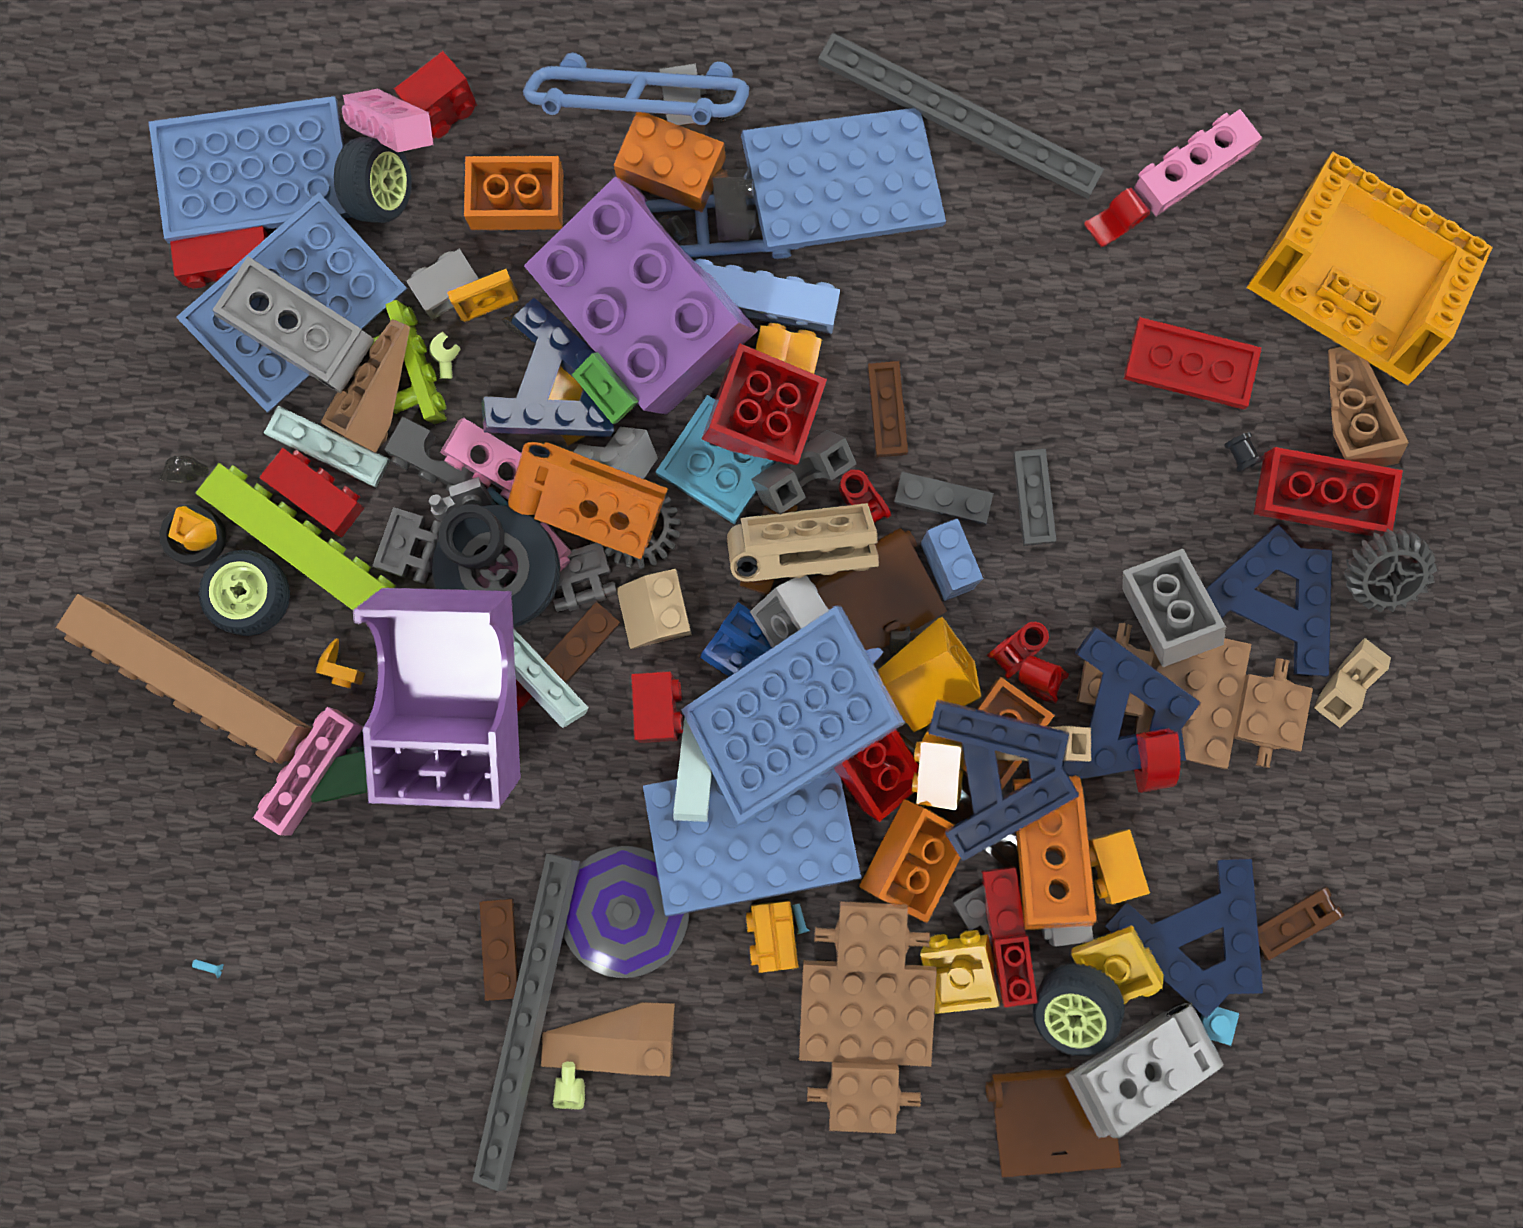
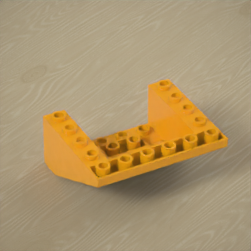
[1247,151,1492,386]

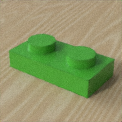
[572,352,639,424]

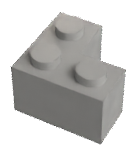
[574,427,658,479]

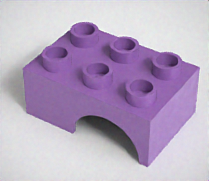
[524,176,758,414]
[354,588,521,808]

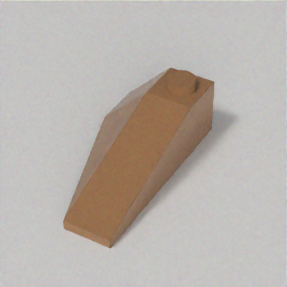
[321,319,410,453]
[1328,346,1409,467]
[541,1002,675,1076]

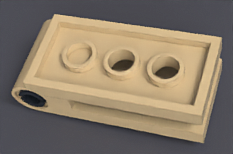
[727,503,879,582]

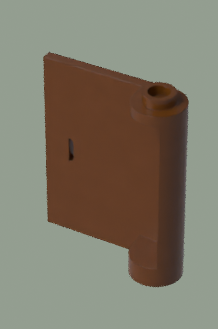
[809,528,947,651]
[985,1067,1121,1177]

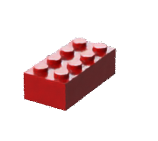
[1253,447,1403,536]

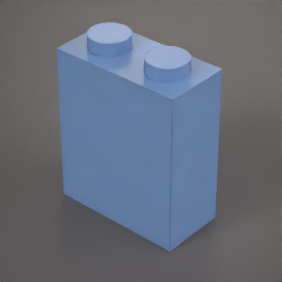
[920,518,983,601]

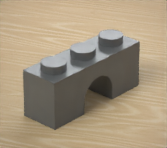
[384,417,485,491]
[751,430,857,514]

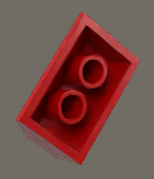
[834,729,919,822]

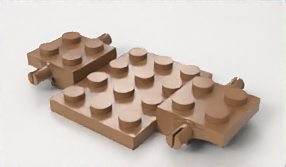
[1076,623,1313,769]
[799,902,937,1134]

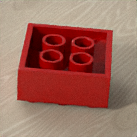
[701,343,827,466]

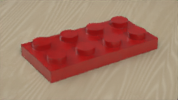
[1123,317,1262,410]

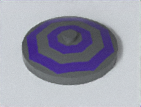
[563,846,690,978]

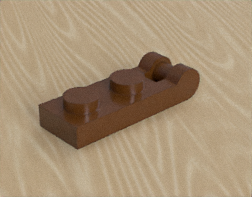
[1258,886,1344,961]

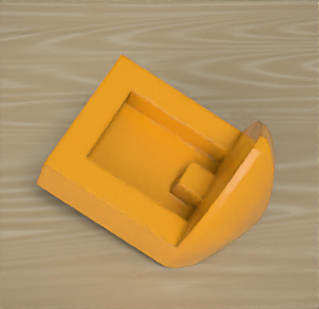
[168,506,217,551]
[315,638,365,688]

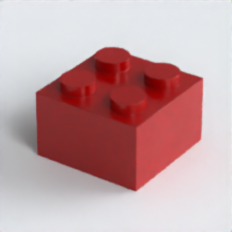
[394,51,477,139]
[631,672,684,743]

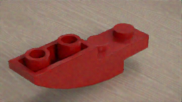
[981,866,1038,1008]

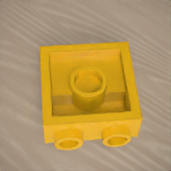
[1071,925,1164,1005]
[920,930,1001,1014]

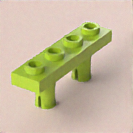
[370,300,446,424]

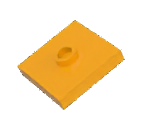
[447,269,520,322]

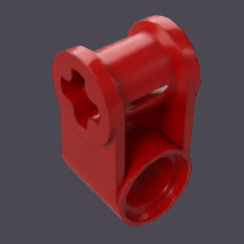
[839,470,891,523]
[987,622,1049,679]
[1019,655,1069,704]

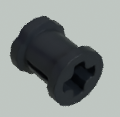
[1224,432,1264,473]

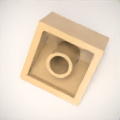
[616,569,692,649]

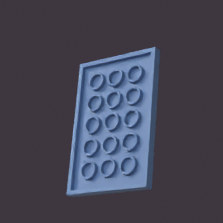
[149,96,351,243]
[741,108,946,252]
[177,192,407,413]
[681,606,905,824]
[643,768,861,917]

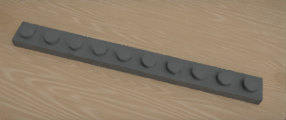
[818,33,1104,199]
[472,854,580,1191]

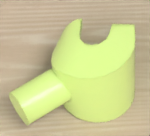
[429,332,461,379]
[553,1062,585,1109]

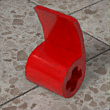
[1084,187,1151,247]

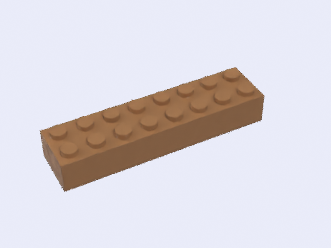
[56,594,313,764]

